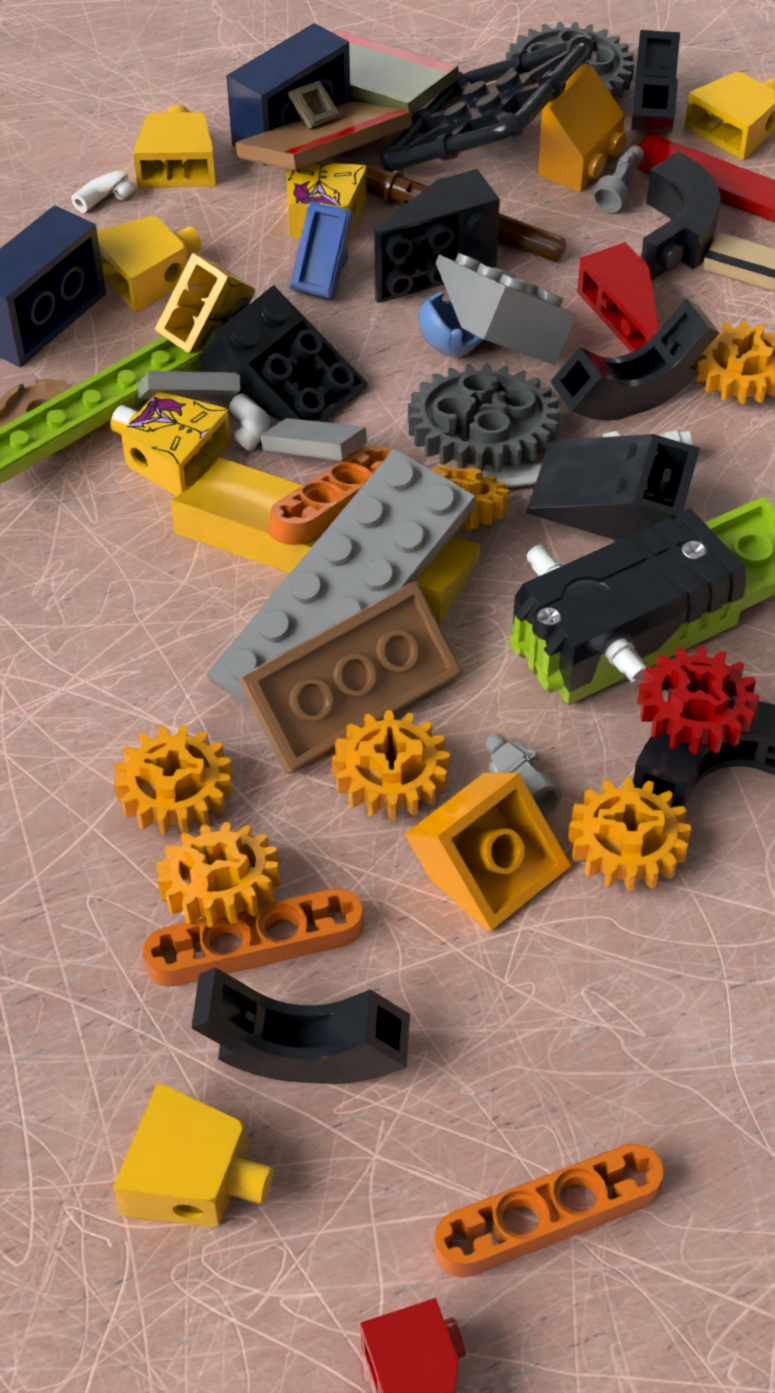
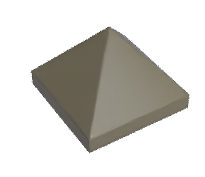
[287,81,341,129]

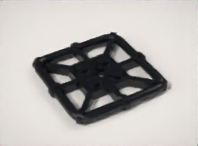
[379,35,593,173]

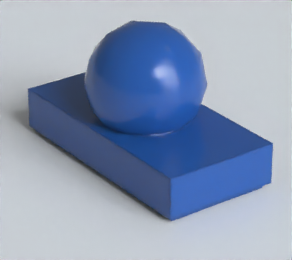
[289,201,354,300]

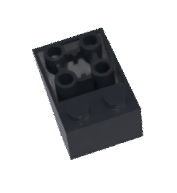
[374,169,500,303]
[198,285,368,422]
[526,434,700,541]

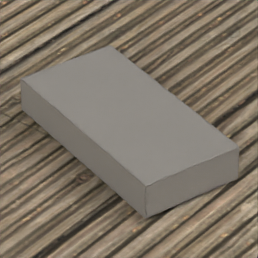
[138,371,240,401]
[261,418,367,461]

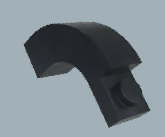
[631,30,680,133]
[641,151,720,280]
[550,299,720,421]
[633,699,775,808]
[191,967,410,1084]

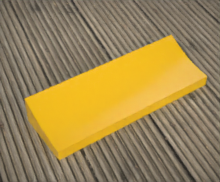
[170,457,481,625]

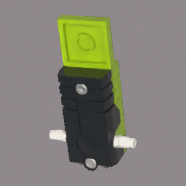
[509,496,775,705]

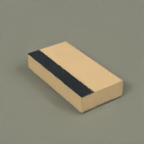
[703,233,775,291]

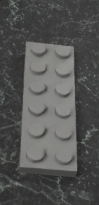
[207,448,476,711]

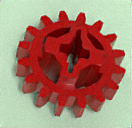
[637,646,759,755]

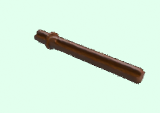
[363,164,567,262]

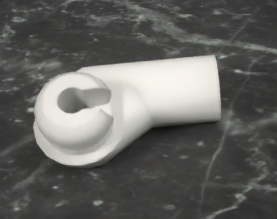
[71,170,135,213]
[229,393,271,451]

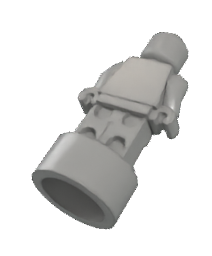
[591,145,644,213]
[485,734,562,817]

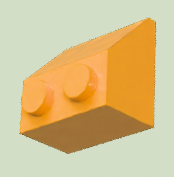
[538,63,626,192]
[404,773,571,931]

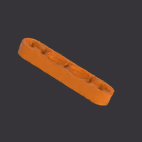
[269,445,392,545]
[143,888,363,986]
[434,1143,664,1277]

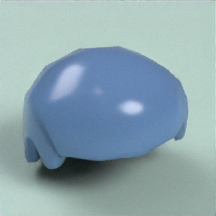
[418,291,484,357]

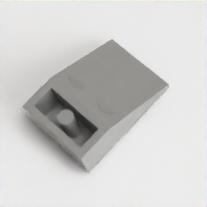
[436,253,577,365]

